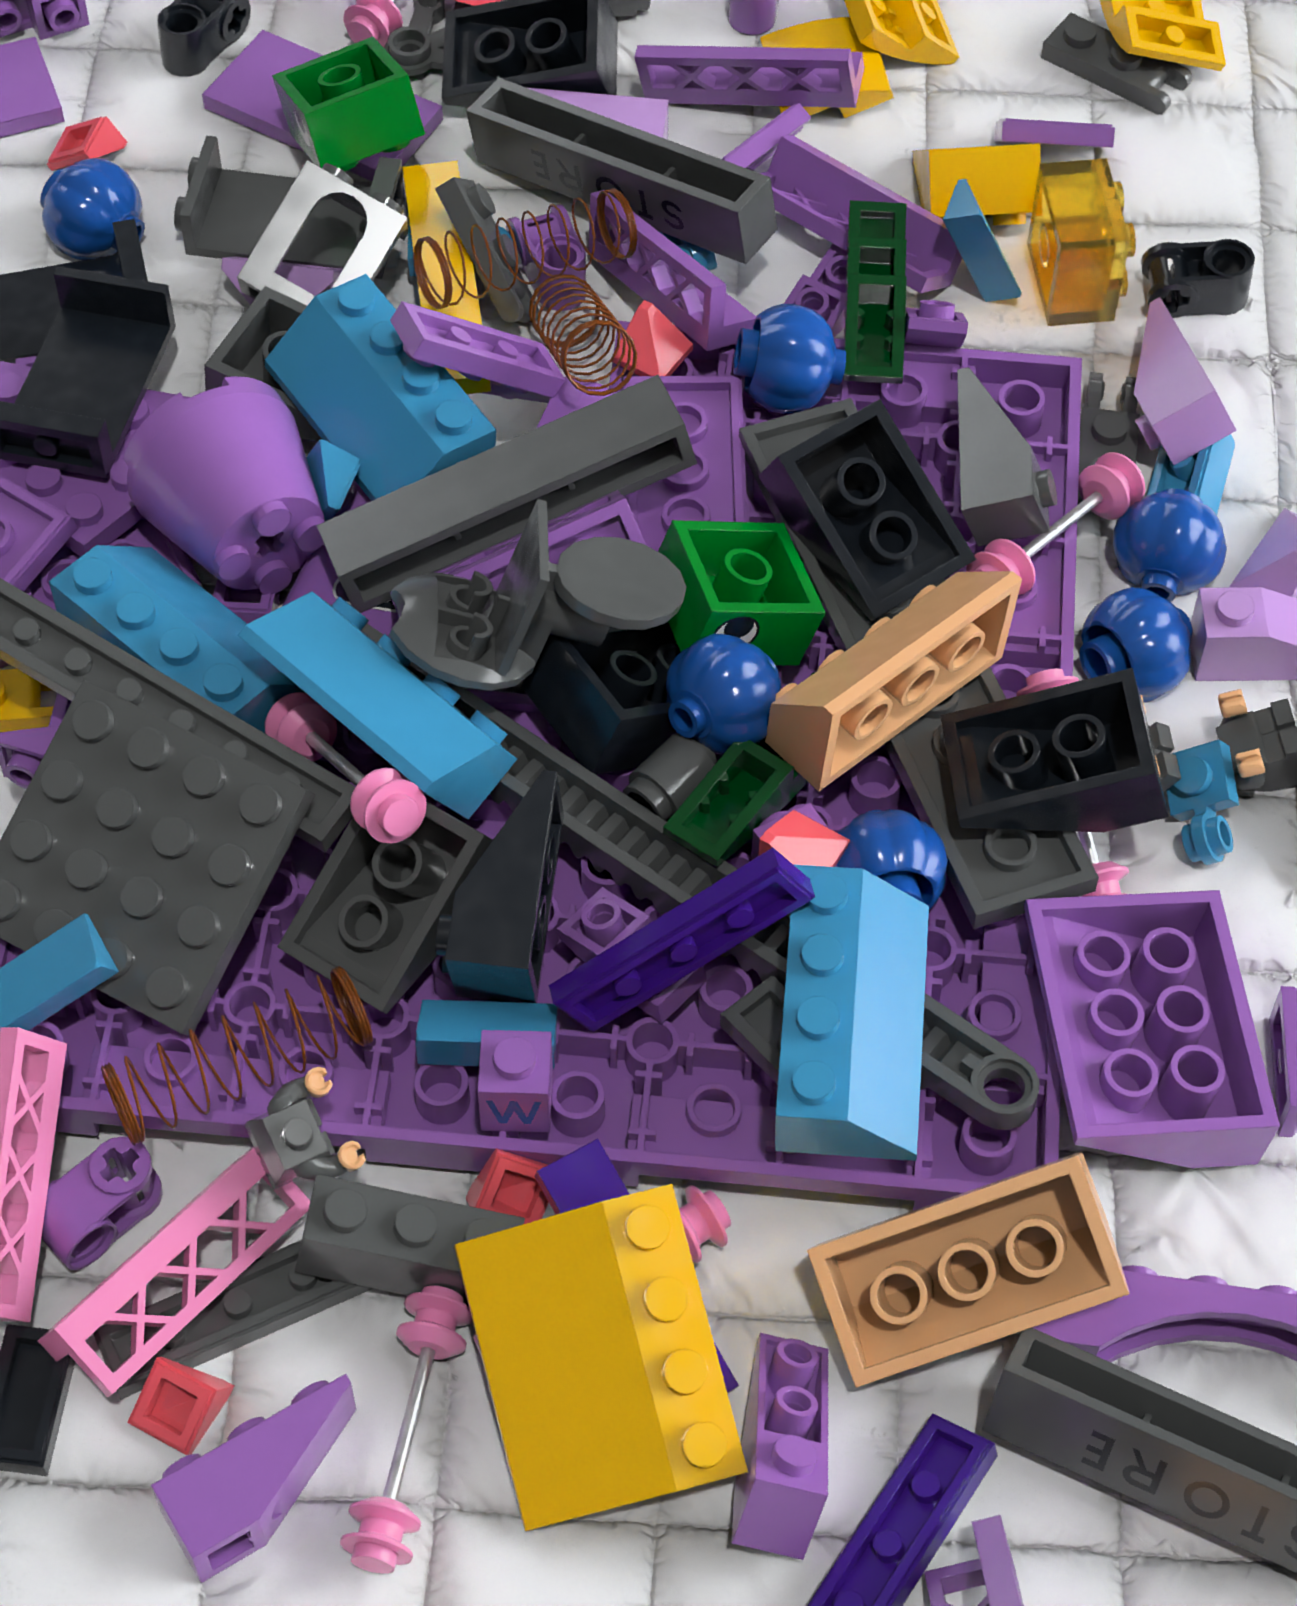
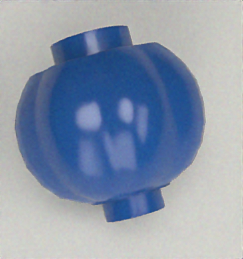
[40,158,145,260]
[733,303,846,414]
[1112,489,1227,602]
[1079,587,1193,702]
[666,633,782,755]
[836,809,948,909]

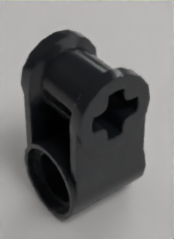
[157,0,251,76]
[1141,239,1255,318]

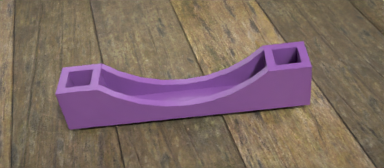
[1032,1265,1297,1363]

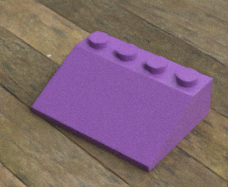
[1024,890,1280,1168]

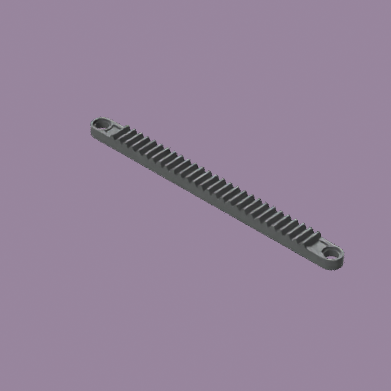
[331,605,1039,1130]

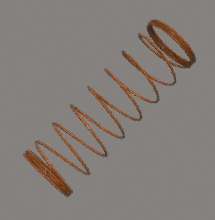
[413,188,638,310]
[529,274,637,396]
[101,966,373,1146]

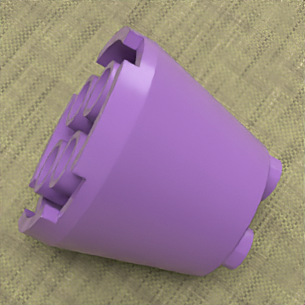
[123,376,325,595]

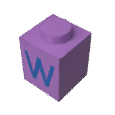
[478,1030,553,1133]

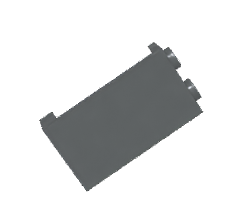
[174,135,405,279]

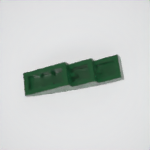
[843,200,907,384]
[663,672,814,867]

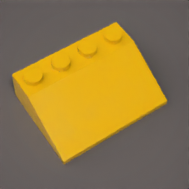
[454,1184,748,1531]

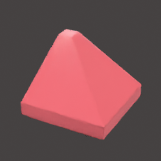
[47,116,127,171]
[612,300,693,376]
[758,810,850,867]
[466,1148,549,1224]
[127,1357,234,1455]

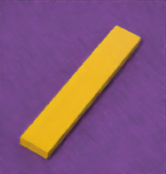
[402,161,491,394]

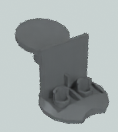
[389,499,686,691]

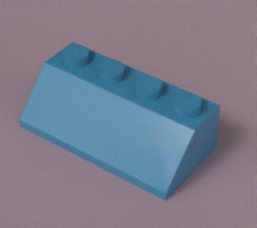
[265,274,496,501]
[49,545,305,733]
[238,591,517,820]
[775,864,929,1161]

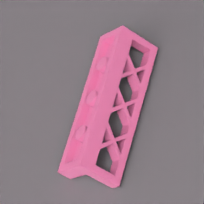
[0,1027,67,1323]
[38,1147,310,1397]

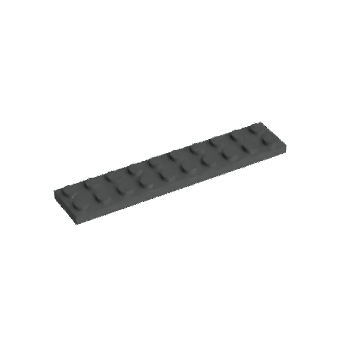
[739,398,1099,929]

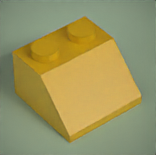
[912,144,1042,225]

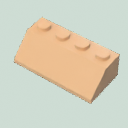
[765,571,1022,792]
[807,1152,1130,1387]

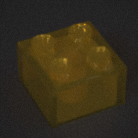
[1027,158,1136,326]

